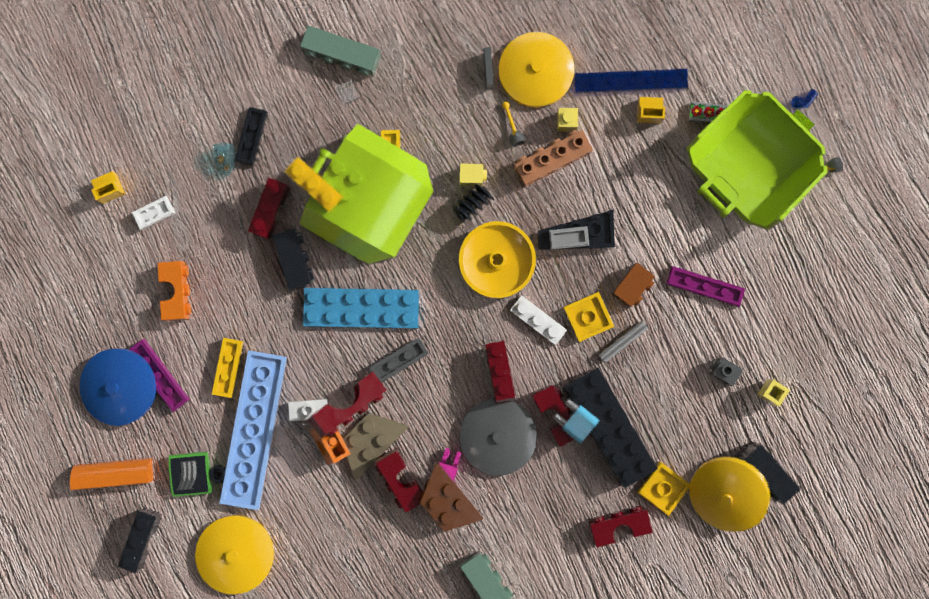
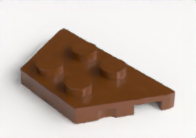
[418,462,483,532]

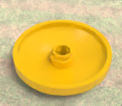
[499,32,574,108]
[459,221,536,298]
[689,457,770,532]
[195,515,274,594]

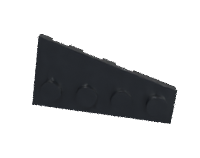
[537,209,615,250]

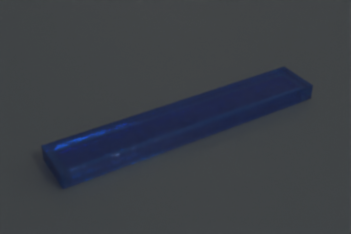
[574,69,688,93]

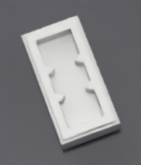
[132,196,176,230]
[288,399,328,421]

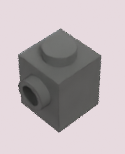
[710,357,744,386]

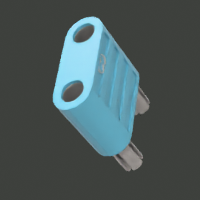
[553,399,599,444]

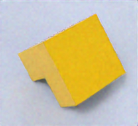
[637,97,665,124]
[91,171,125,204]

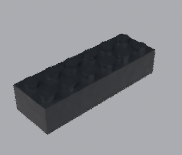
[563,367,658,489]

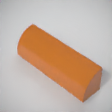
[70,458,154,490]

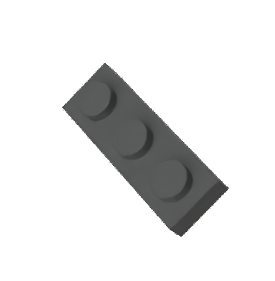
[370,338,429,383]

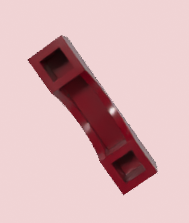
[308,372,387,438]

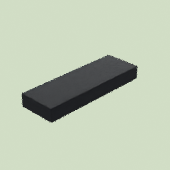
[235,107,268,167]

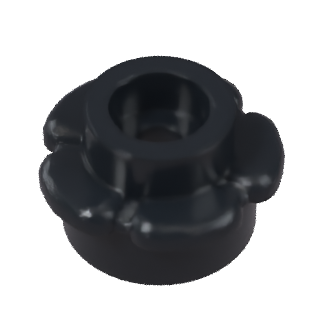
[209,464,226,484]

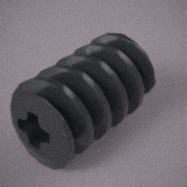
[452,184,495,225]

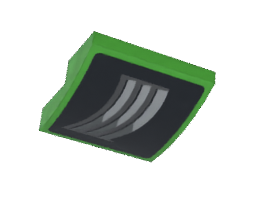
[169,452,212,497]

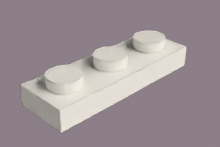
[510,295,567,345]

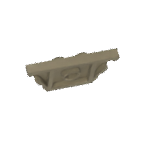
[343,413,409,481]

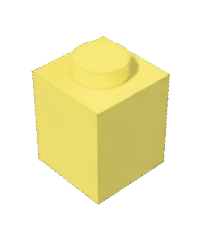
[557,108,578,132]
[460,163,487,186]
[757,379,790,407]

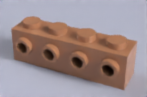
[514,130,593,188]

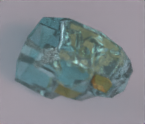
[213,143,236,176]

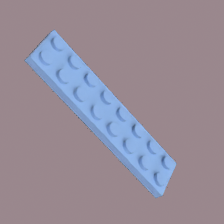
[220,350,287,510]

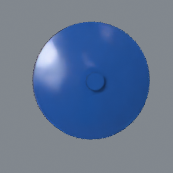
[79,348,156,426]

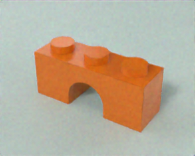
[158,261,191,321]

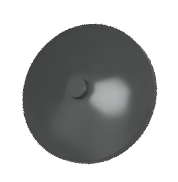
[460,398,537,476]

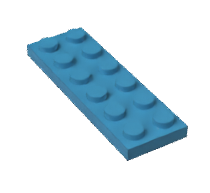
[303,288,419,329]

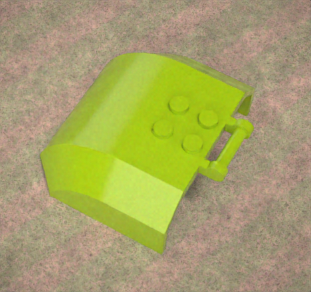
[686,90,827,230]
[299,124,434,264]

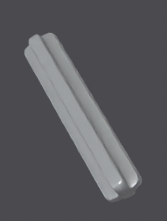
[599,321,648,362]

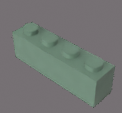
[300,25,381,76]
[461,551,514,599]

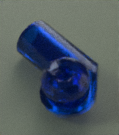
[791,89,818,109]

